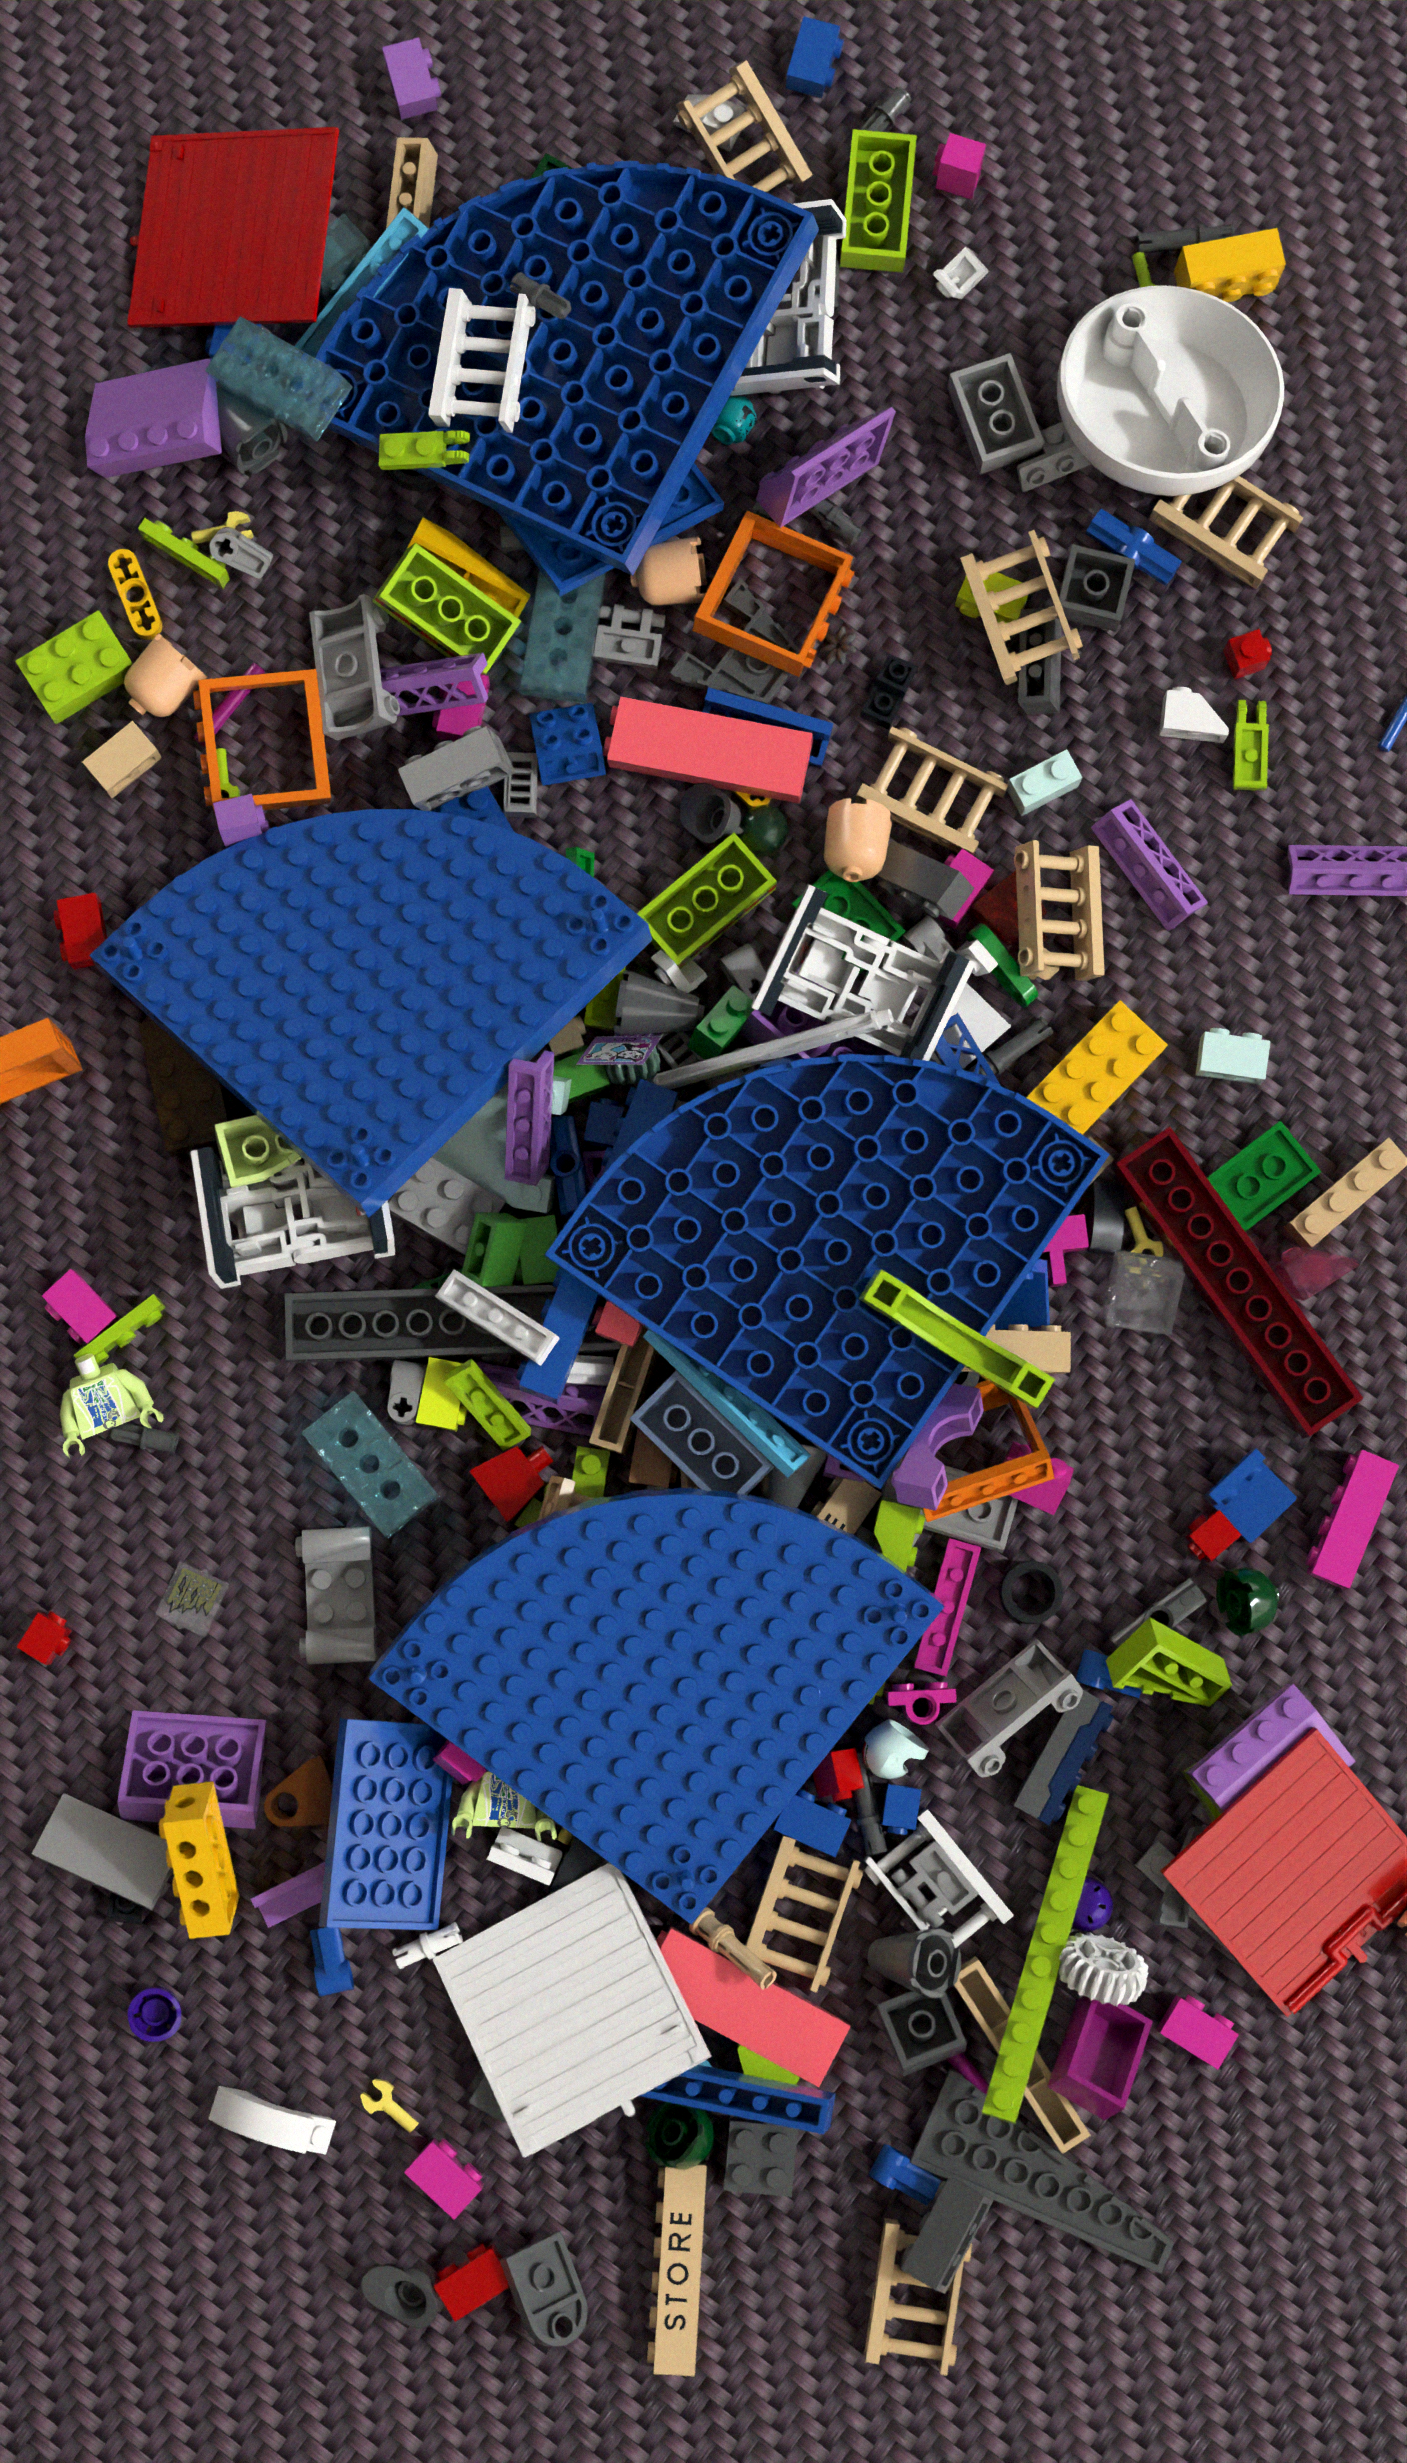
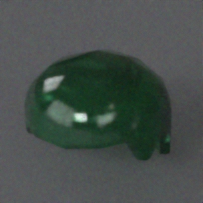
[736,805,789,857]

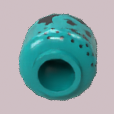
[711,395,757,445]

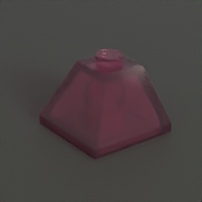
[1275,1246,1360,1301]

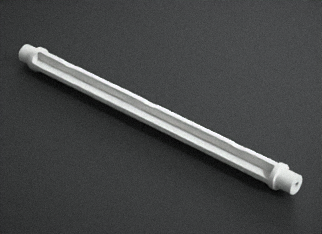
[647,1009,893,1090]

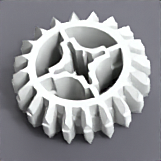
[1058,1932,1148,2006]

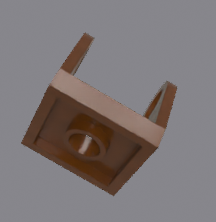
[264,1753,334,1827]

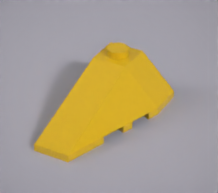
[405,517,531,618]

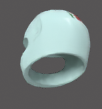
[862,1719,929,1779]

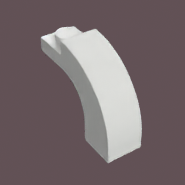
[209,2086,336,2154]

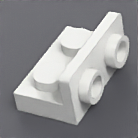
[487,1827,563,1886]

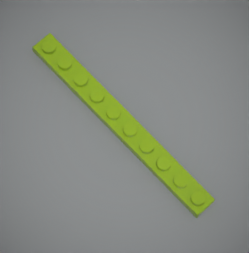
[982,1785,1109,2124]

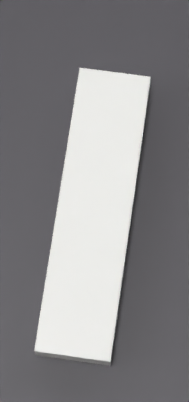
[435,1269,560,1366]

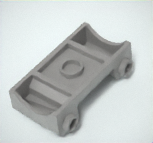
[309,594,400,741]
[295,1526,377,1664]
[935,1639,1083,1777]

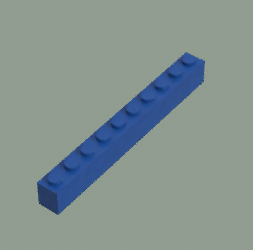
[516,1079,678,1405]

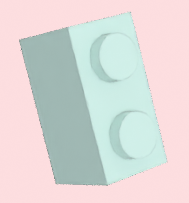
[1007,749,1083,816]
[1195,1028,1270,1085]

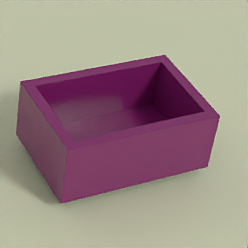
[1047,1995,1153,2120]

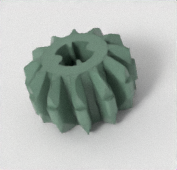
[604,1046,660,1086]

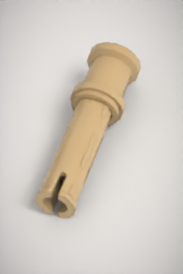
[689,1908,777,1989]

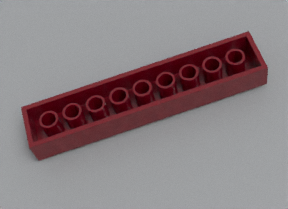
[1111,1126,1364,1439]

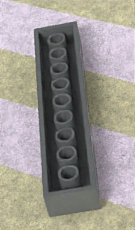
[285,1285,621,1363]

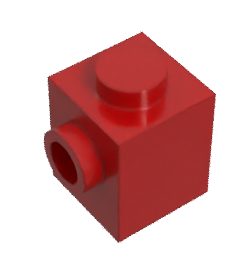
[1223,629,1272,680]
[1185,1510,1241,1562]
[17,1610,72,1665]
[813,1748,865,1802]

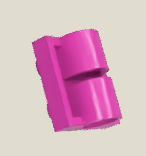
[884,1682,956,1725]

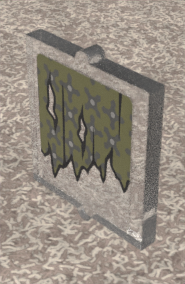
[155,1561,230,1637]

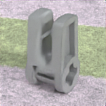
[209,527,273,579]

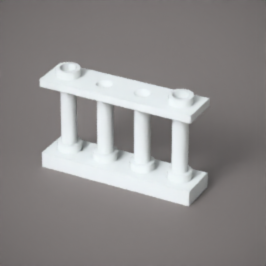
[428,288,536,433]
[864,1808,1014,1948]

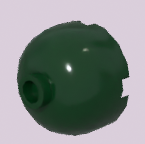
[1216,1567,1279,1636]
[645,2101,714,2170]

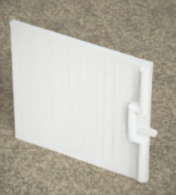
[433,1862,712,2157]

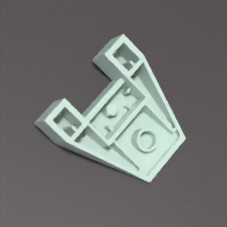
[431,1076,572,1213]

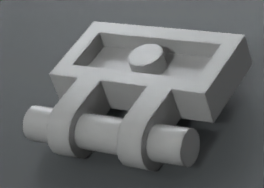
[593,604,666,669]
[891,1840,979,1928]

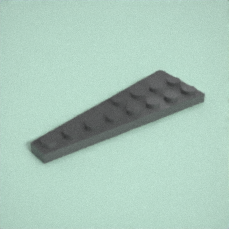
[910,2068,1174,2274]

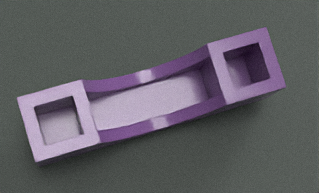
[892,1383,984,1511]

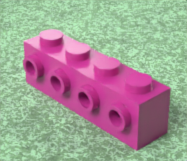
[1305,1450,1399,1589]

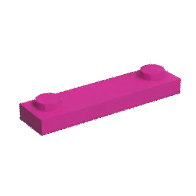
[913,1538,981,1677]

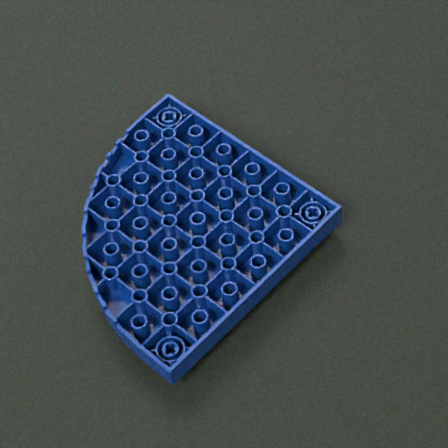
[291,161,819,576]
[89,809,652,1218]
[544,1054,1110,1489]
[369,1488,945,1925]

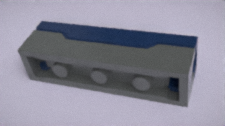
[1011,1689,1114,1825]

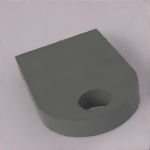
[499,2231,588,2347]

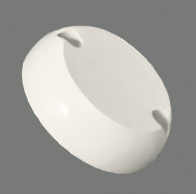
[1057,286,1284,496]

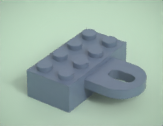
[629,1370,775,1495]

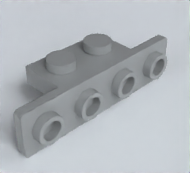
[1017,422,1091,492]

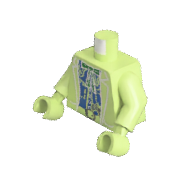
[60,1353,164,1458]
[451,1770,557,1841]

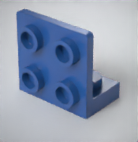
[529,703,606,786]
[994,1259,1050,1330]
[1203,1448,1296,1543]

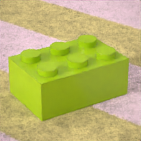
[15,610,133,724]

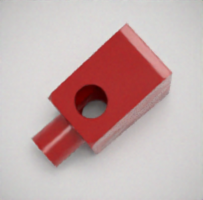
[470,1446,554,1523]

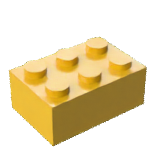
[1174,228,1286,302]

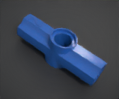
[1085,509,1182,586]
[550,1115,588,1218]

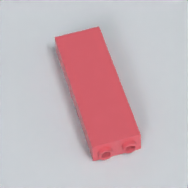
[603,697,813,804]
[656,1926,851,2087]

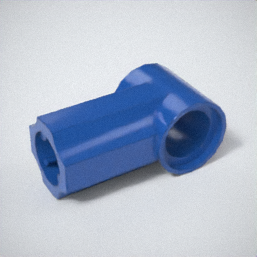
[1076,1649,1142,1698]
[310,1927,354,1997]
[868,2144,941,2206]

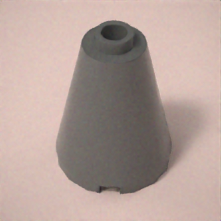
[216,388,287,474]
[614,970,705,1036]
[760,1429,828,1508]
[868,1928,961,1998]

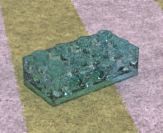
[205,316,352,442]
[521,570,606,704]
[301,1390,440,1538]

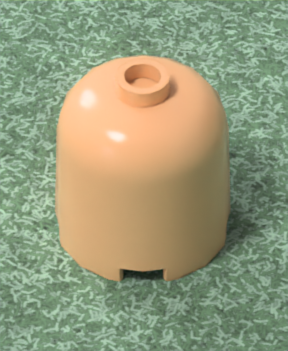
[630,536,707,606]
[124,633,207,717]
[824,798,892,882]

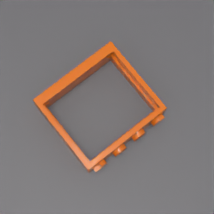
[692,510,855,677]
[193,669,331,815]
[0,1017,83,1104]
[901,1380,1054,1522]

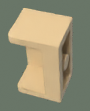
[82,721,162,798]

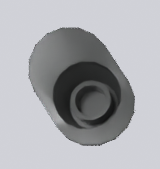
[679,783,744,844]
[361,2266,438,2328]

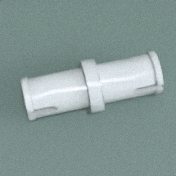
[392,1922,463,1969]

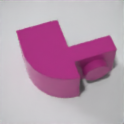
[1041,1214,1089,1287]

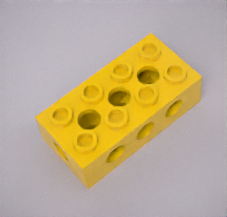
[159,1781,239,1939]

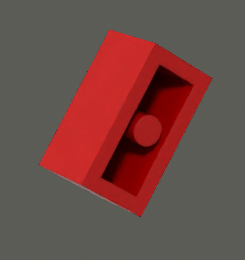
[53,892,108,969]
[433,2243,509,2322]

